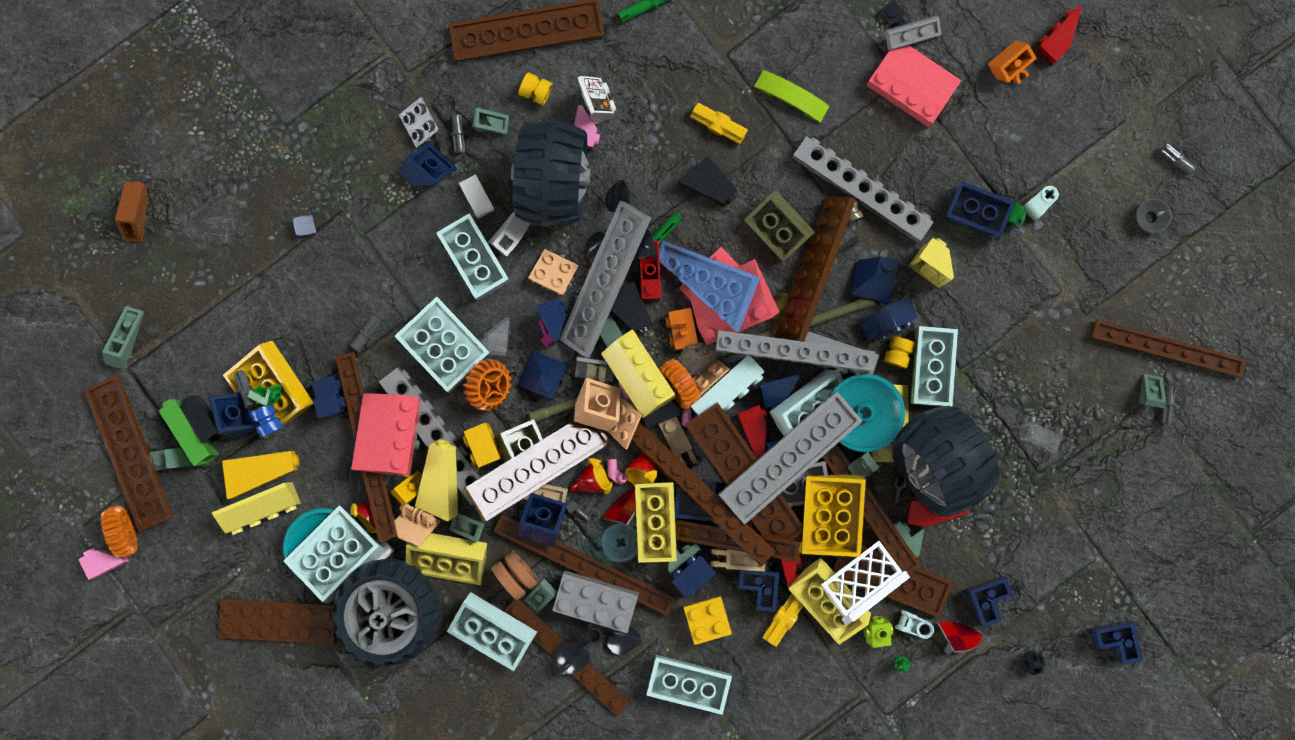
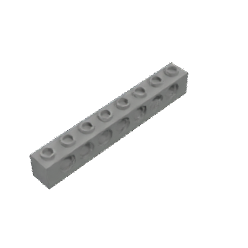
[792,136,933,243]
[715,330,875,372]
[379,368,481,505]

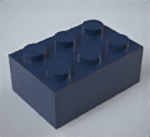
[945,181,1015,241]

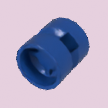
[249,404,283,438]

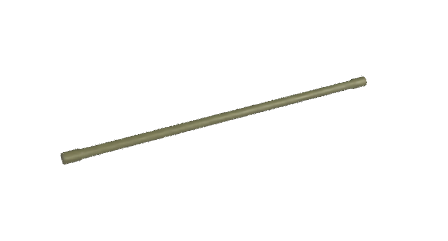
[529,298,876,422]

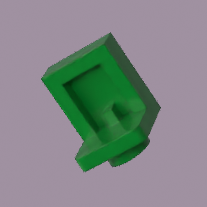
[1006,203,1026,229]
[248,384,282,406]

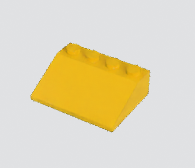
[223,341,314,438]
[802,475,866,557]

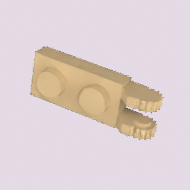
[659,417,698,466]
[710,549,765,572]

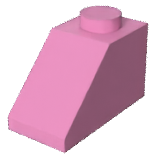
[574,105,600,150]
[78,548,129,580]

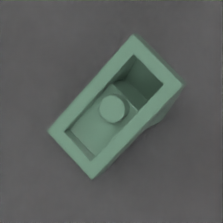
[473,108,509,135]
[1139,374,1166,408]
[149,448,192,471]
[848,452,880,478]
[449,513,484,542]
[893,521,924,558]
[668,542,701,573]
[523,579,558,614]

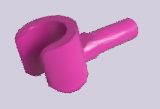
[539,320,553,348]

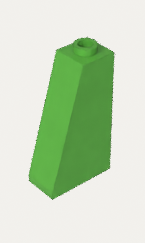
[159,399,219,466]

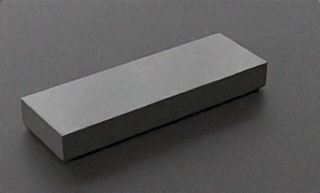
[885,16,942,50]

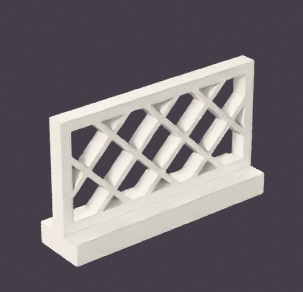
[820,541,910,625]

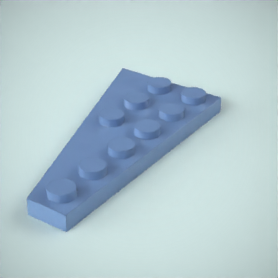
[659,241,760,332]

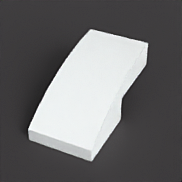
[459,174,494,219]

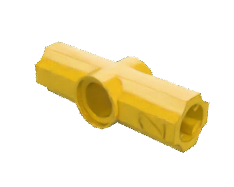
[690,103,748,145]
[762,592,803,647]

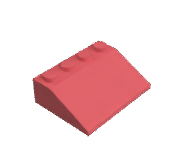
[866,45,961,127]
[688,259,779,345]
[351,393,421,477]

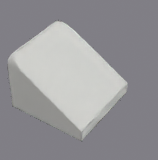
[374,541,394,561]

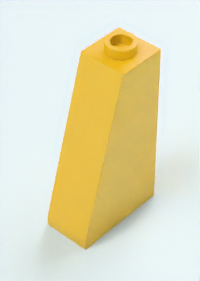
[222,451,299,499]

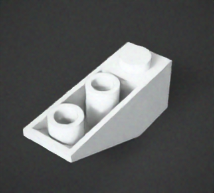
[488,212,531,256]

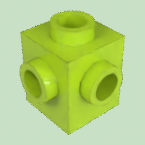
[863,616,893,648]

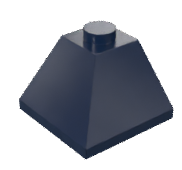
[398,143,457,186]
[850,257,899,304]
[536,298,568,344]
[518,351,568,400]
[758,375,799,411]
[209,393,256,438]

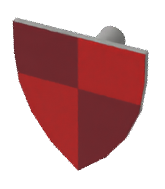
[603,487,637,527]
[937,621,983,654]

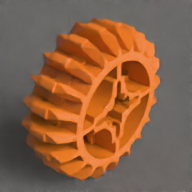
[463,359,512,411]
[659,359,701,410]
[101,506,138,558]

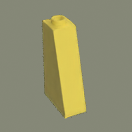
[415,440,458,521]

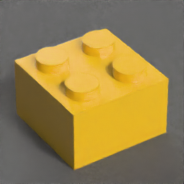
[463,423,503,468]
[683,595,732,645]

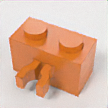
[988,40,1037,84]
[665,308,698,351]

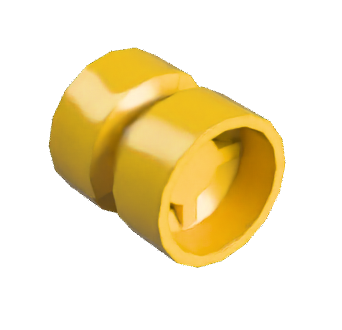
[518,72,553,106]
[883,336,916,369]

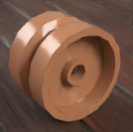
[491,550,539,600]

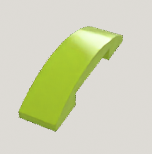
[754,70,829,123]

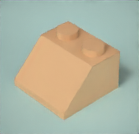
[574,378,621,432]

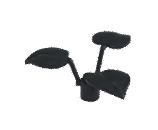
[585,179,657,263]
[557,616,642,674]

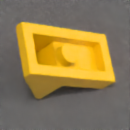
[391,470,422,506]

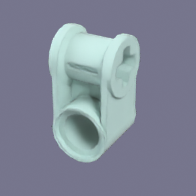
[1023,186,1059,221]
[894,610,934,639]

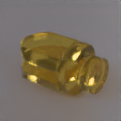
[772,292,790,322]

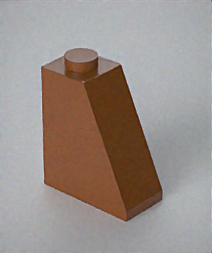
[115,181,148,242]

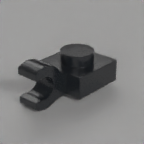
[878,0,909,28]

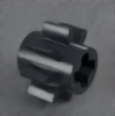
[1020,651,1046,675]

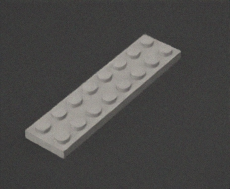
[560,201,651,358]
[718,391,862,525]

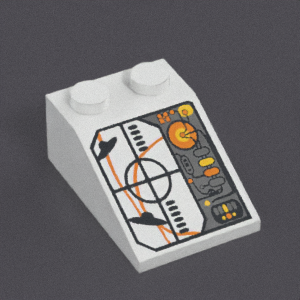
[578,76,617,125]

